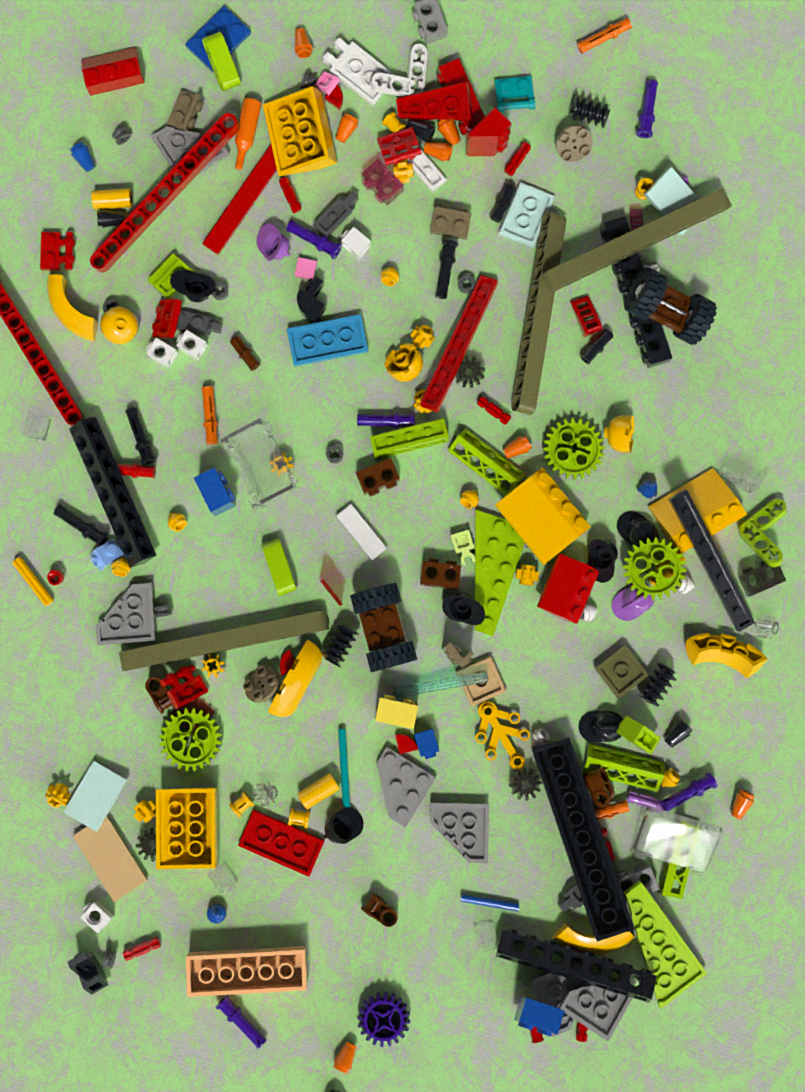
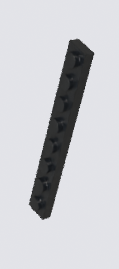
[668,489,755,632]

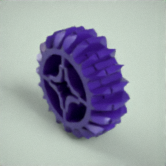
[357,991,410,1047]

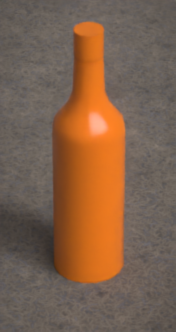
[235,98,261,170]

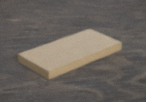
[73,815,148,902]

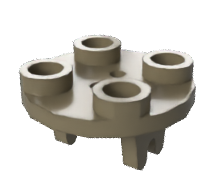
[555,125,592,162]
[243,665,281,703]

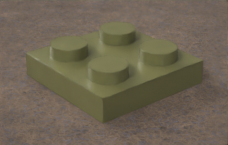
[594,645,649,699]

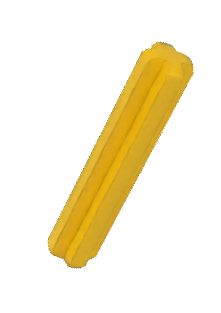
[12,557,54,606]

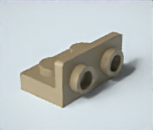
[167,90,203,131]
[430,205,472,240]
[442,643,474,668]

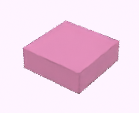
[314,71,340,95]
[295,257,317,281]

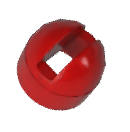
[47,569,64,586]

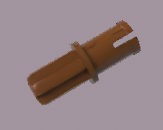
[230,336,261,372]

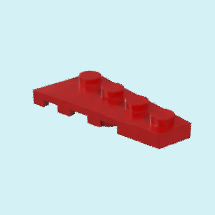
[396,82,473,121]

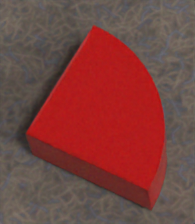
[324,85,343,110]
[279,650,295,676]
[395,734,418,754]

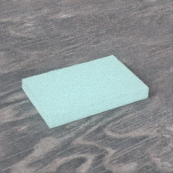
[644,167,699,235]
[499,182,555,248]
[63,761,128,832]

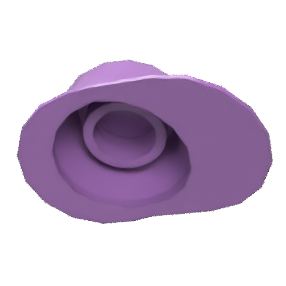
[257,223,290,261]
[612,583,655,621]

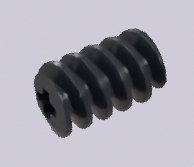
[569,95,611,128]
[321,624,359,668]
[638,662,677,707]

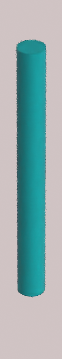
[338,729,350,808]

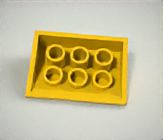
[263,86,337,176]
[495,467,591,565]
[648,468,747,554]
[156,787,218,869]

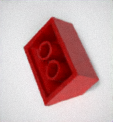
[81,47,145,96]
[466,108,512,157]
[537,553,599,624]

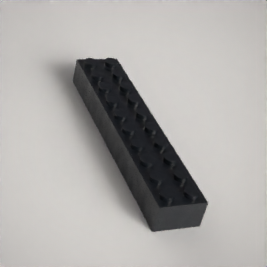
[532,737,635,942]

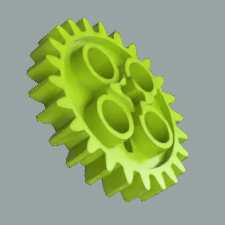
[542,418,605,480]
[623,537,687,601]
[159,708,223,771]

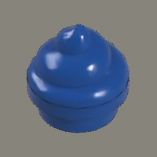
[637,480,657,499]
[207,903,227,924]

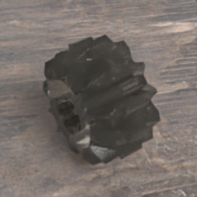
[455,356,485,388]
[509,767,542,801]
[136,827,156,862]

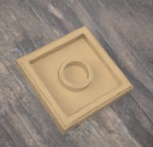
[455,656,506,707]

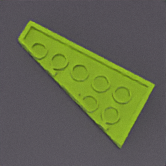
[475,509,525,637]
[624,880,707,1009]

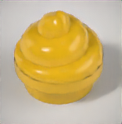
[381,267,399,286]
[460,490,479,509]
[168,512,187,532]
[111,556,131,577]
[661,768,681,787]

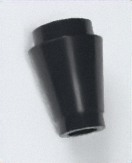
[406,119,435,141]
[97,209,124,228]
[664,720,693,748]

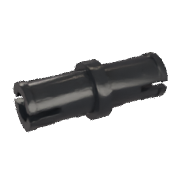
[490,183,516,223]
[580,329,614,364]

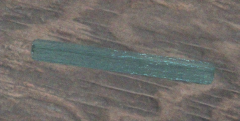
[393,672,488,698]

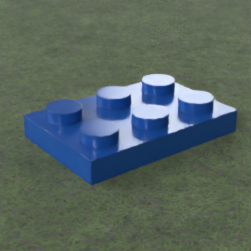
[185,6,251,72]

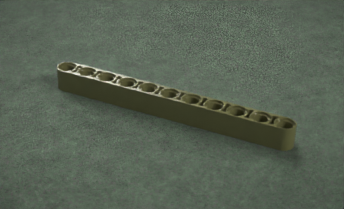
[542,189,732,292]
[511,211,566,416]
[119,610,329,671]

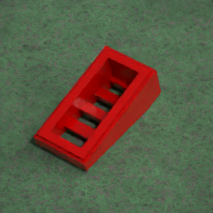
[570,296,603,337]

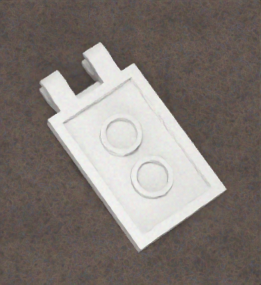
[323,38,394,107]

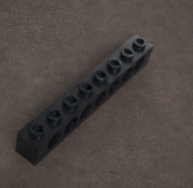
[600,216,673,368]
[69,417,157,568]
[495,929,657,1003]

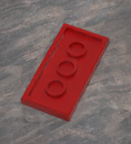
[238,809,325,877]

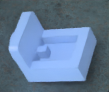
[90,539,124,571]

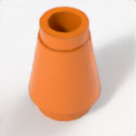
[295,28,313,58]
[335,113,359,144]
[437,120,461,146]
[424,142,453,162]
[503,435,532,459]
[731,789,755,820]
[333,1041,357,1074]

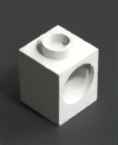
[341,227,371,260]
[176,330,208,361]
[146,338,178,369]
[81,900,115,933]

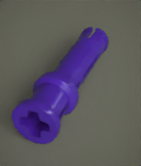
[636,80,658,138]
[286,220,342,260]
[357,412,415,430]
[660,772,717,812]
[215,995,267,1049]

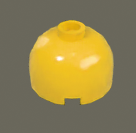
[100,306,139,345]
[384,343,423,382]
[604,415,635,453]

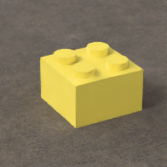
[375,695,418,729]

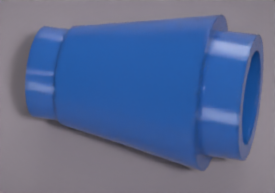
[70,142,96,172]

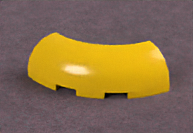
[47,274,98,341]
[685,633,768,679]
[268,640,323,717]
[552,923,635,955]

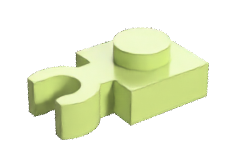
[450,530,475,566]

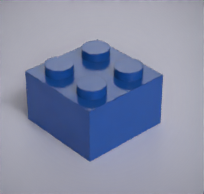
[194,467,236,516]
[514,996,565,1037]

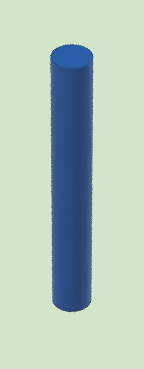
[460,894,519,912]

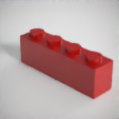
[436,58,485,140]

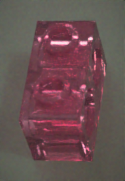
[361,159,404,206]

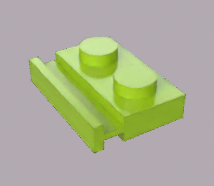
[148,253,193,299]

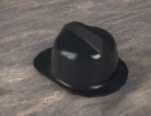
[170,270,216,303]
[617,511,659,548]
[588,539,618,583]
[442,592,485,625]
[578,711,623,742]
[323,807,363,844]

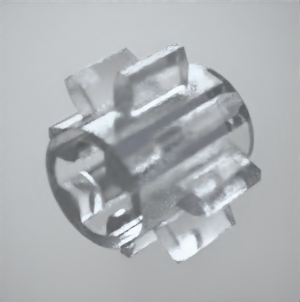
[754,615,779,639]
[253,781,278,806]

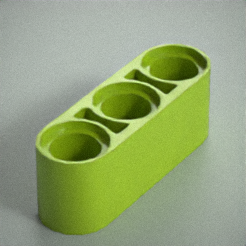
[202,32,240,91]
[261,538,297,596]

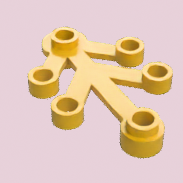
[475,701,530,769]

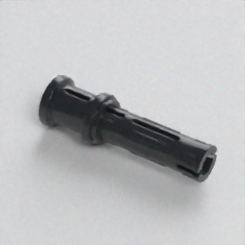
[435,240,459,299]
[125,407,158,465]
[53,504,109,547]

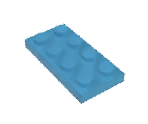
[287,314,368,367]

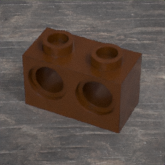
[356,458,400,497]
[420,558,461,590]

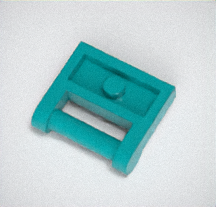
[494,76,535,113]

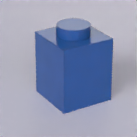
[414,728,439,759]

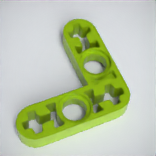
[739,499,787,567]

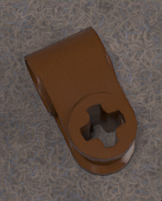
[145,676,173,714]
[583,767,615,807]
[361,892,398,927]

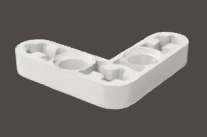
[370,44,428,97]

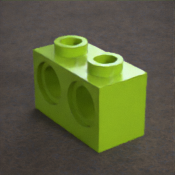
[616,716,661,755]

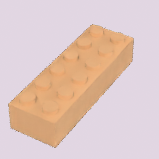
[186,946,308,997]

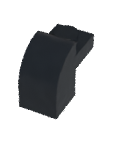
[297,277,326,323]
[67,952,109,995]

